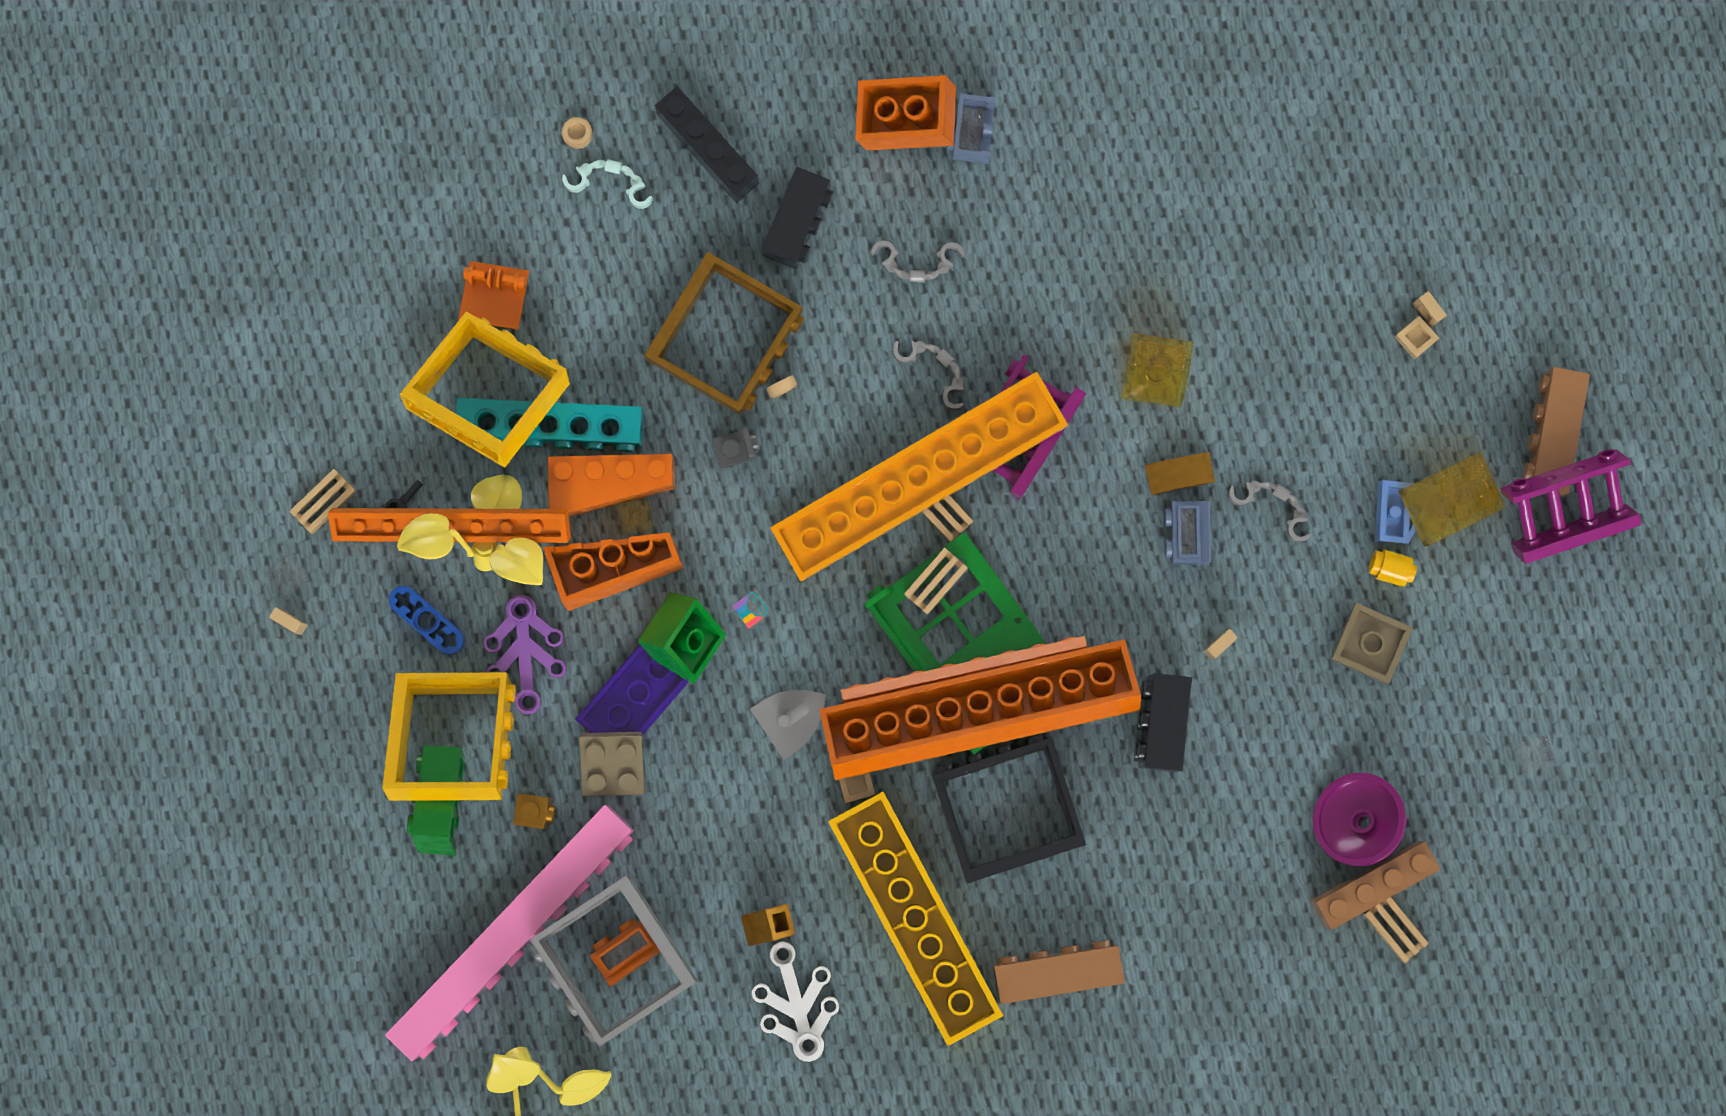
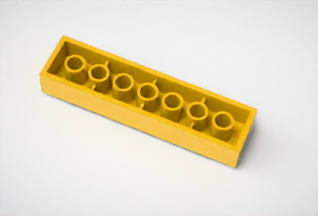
[828,792,1003,1046]

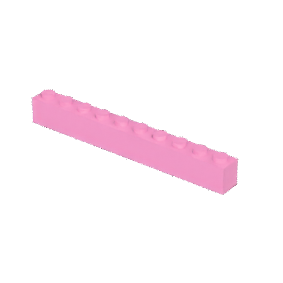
[385,805,634,1061]

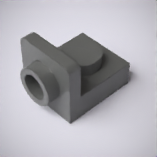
[712,427,760,469]

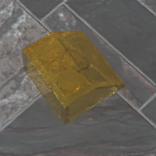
[1121,333,1194,408]

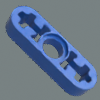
[389,586,465,655]

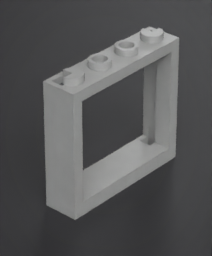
[530,875,698,1047]

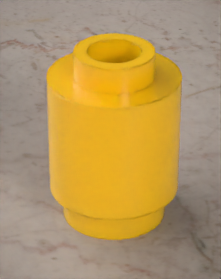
[1368,549,1417,587]

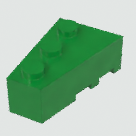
[407,745,465,856]

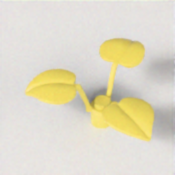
[397,474,543,585]
[486,1047,611,1116]

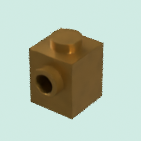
[512,793,556,829]
[741,904,795,946]

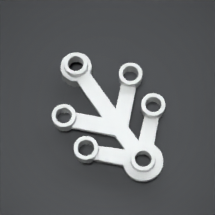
[752,941,839,1062]

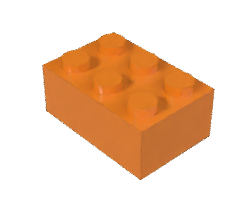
[855,75,956,150]

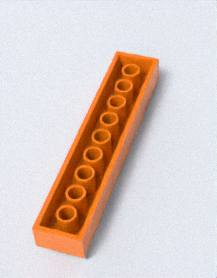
[819,639,1141,780]

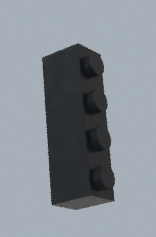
[654,86,759,204]

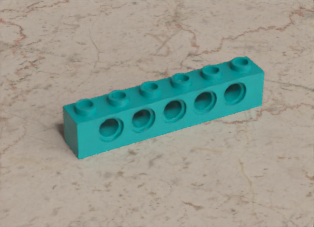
[456,398,644,452]

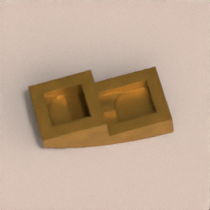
[1145,452,1216,495]

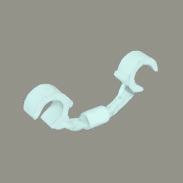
[562,159,653,209]

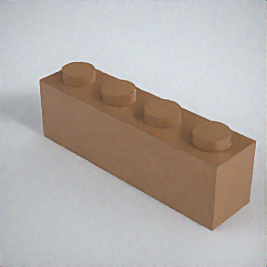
[1522,367,1590,497]
[1310,841,1440,930]
[993,940,1125,1004]

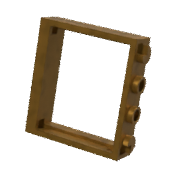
[644,251,805,416]

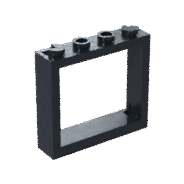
[932,734,1086,884]

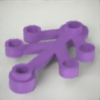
[483,595,567,715]

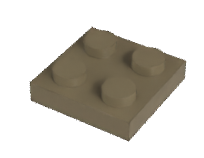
[1330,602,1413,685]
[579,732,645,796]

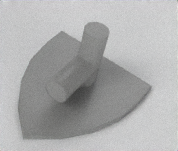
[750,690,826,760]

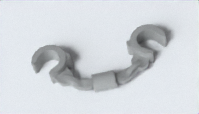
[871,240,964,282]
[893,341,964,410]
[1228,481,1311,542]

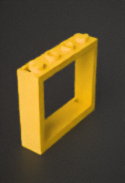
[400,311,570,468]
[382,672,516,801]

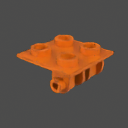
[458,261,529,330]

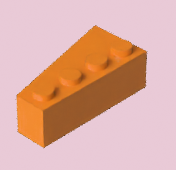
[548,454,675,517]
[543,532,684,611]

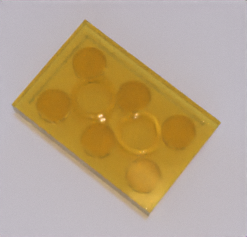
[1398,452,1507,547]

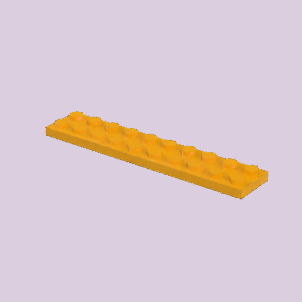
[770,372,1069,581]

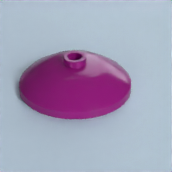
[1313,773,1406,866]

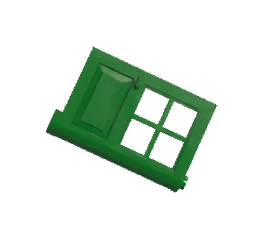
[864,532,1047,755]

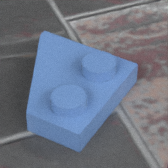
[1375,480,1438,545]

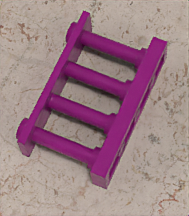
[992,355,1086,500]
[1500,449,1641,564]

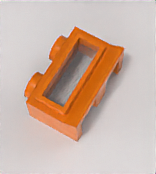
[590,917,660,987]

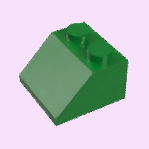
[638,592,726,684]

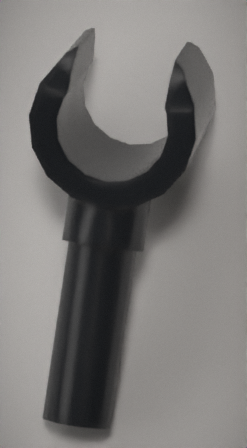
[385,480,423,508]

